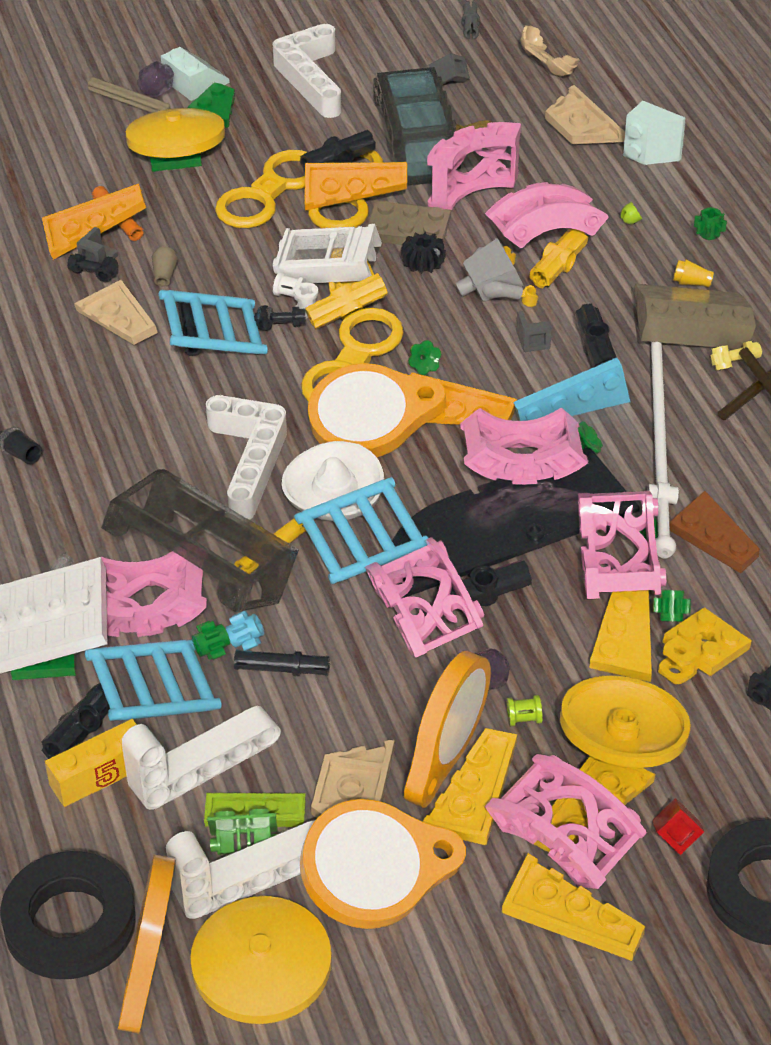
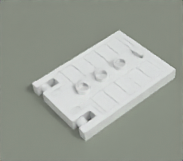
[0,557,107,674]

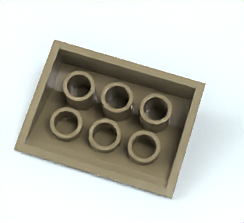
[634,283,756,349]

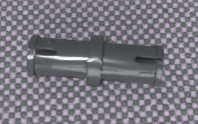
[462,1,480,39]

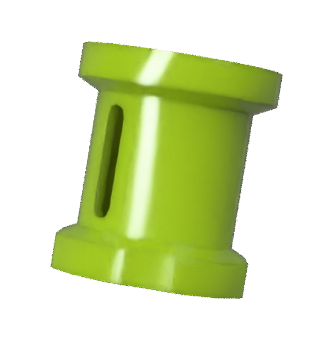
[507,695,543,727]

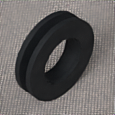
[706,819,771,945]
[0,851,136,979]

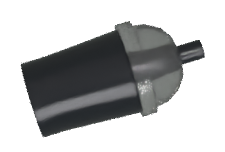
[0,427,42,464]

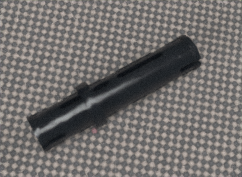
[177,302,202,356]
[234,649,330,676]

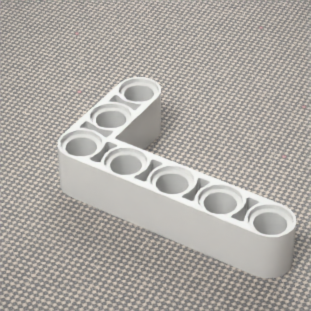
[273,24,341,118]
[206,395,287,522]
[122,706,281,810]
[166,820,316,919]

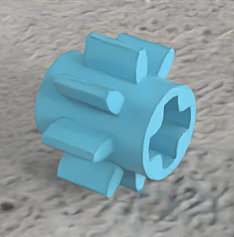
[226,610,264,651]

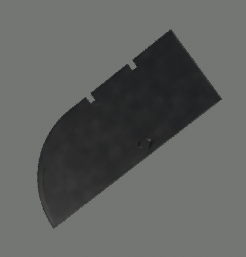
[392,447,640,599]

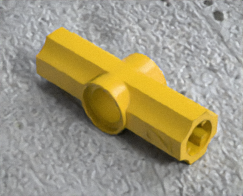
[530,229,588,289]
[305,273,388,330]

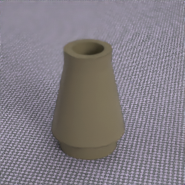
[152,247,178,287]

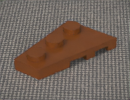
[669,491,760,573]

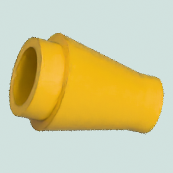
[673,259,714,287]

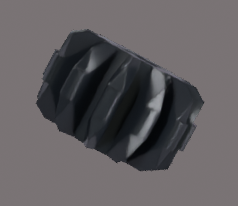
[401,231,446,274]

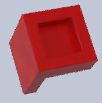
[652,798,705,855]

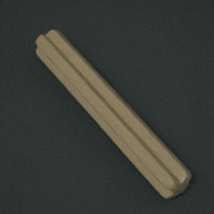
[88,77,171,113]

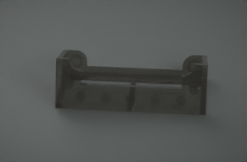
[101,469,299,612]

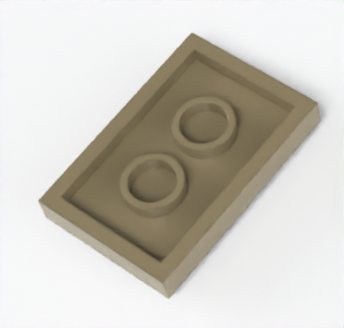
[367,201,451,245]

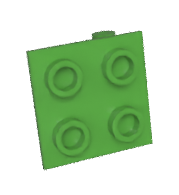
[207,809,278,855]

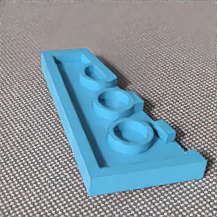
[513,358,630,421]

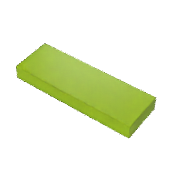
[204,793,306,827]

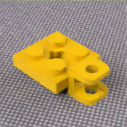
[658,607,752,684]

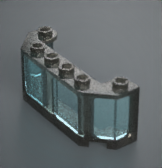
[373,67,461,186]

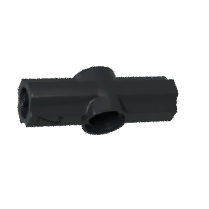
[300,130,376,172]
[575,303,617,368]
[437,560,532,610]
[41,683,110,759]

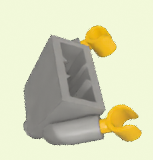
[455,238,538,307]

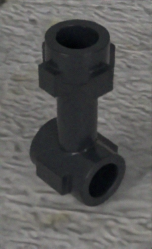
[67,253,118,282]
[254,305,306,331]

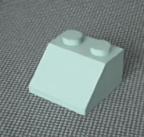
[161,47,230,101]
[623,101,686,165]

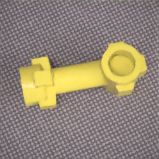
[710,341,762,371]

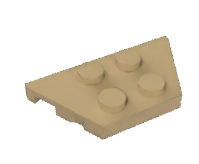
[545,85,625,144]
[311,740,395,818]

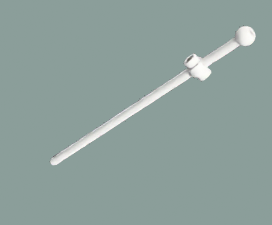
[647,342,678,559]

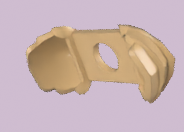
[520,25,580,76]

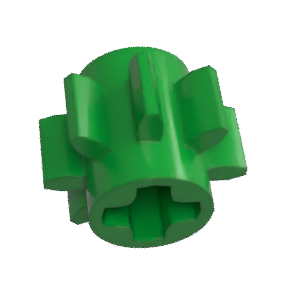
[694,207,727,240]
[653,590,691,622]
[192,621,230,660]

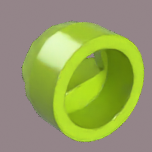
[620,201,643,224]

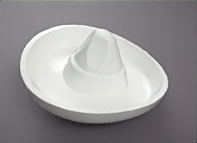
[282,441,384,521]

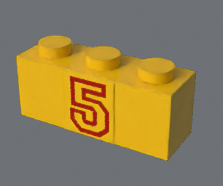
[45,719,137,807]

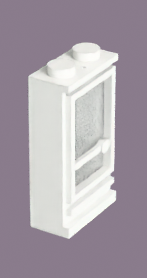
[273,224,382,283]

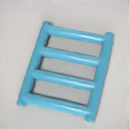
[159,290,268,354]
[294,477,428,584]
[85,640,222,721]

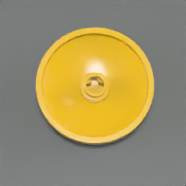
[125,108,225,158]
[560,676,691,768]
[191,896,332,1024]

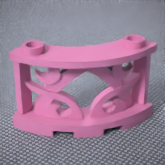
[427,122,521,210]
[485,182,608,248]
[460,408,588,485]
[578,491,666,599]
[365,537,484,657]
[101,543,208,637]
[485,754,647,889]

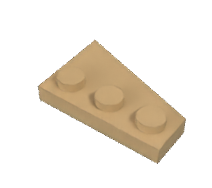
[74,280,158,345]

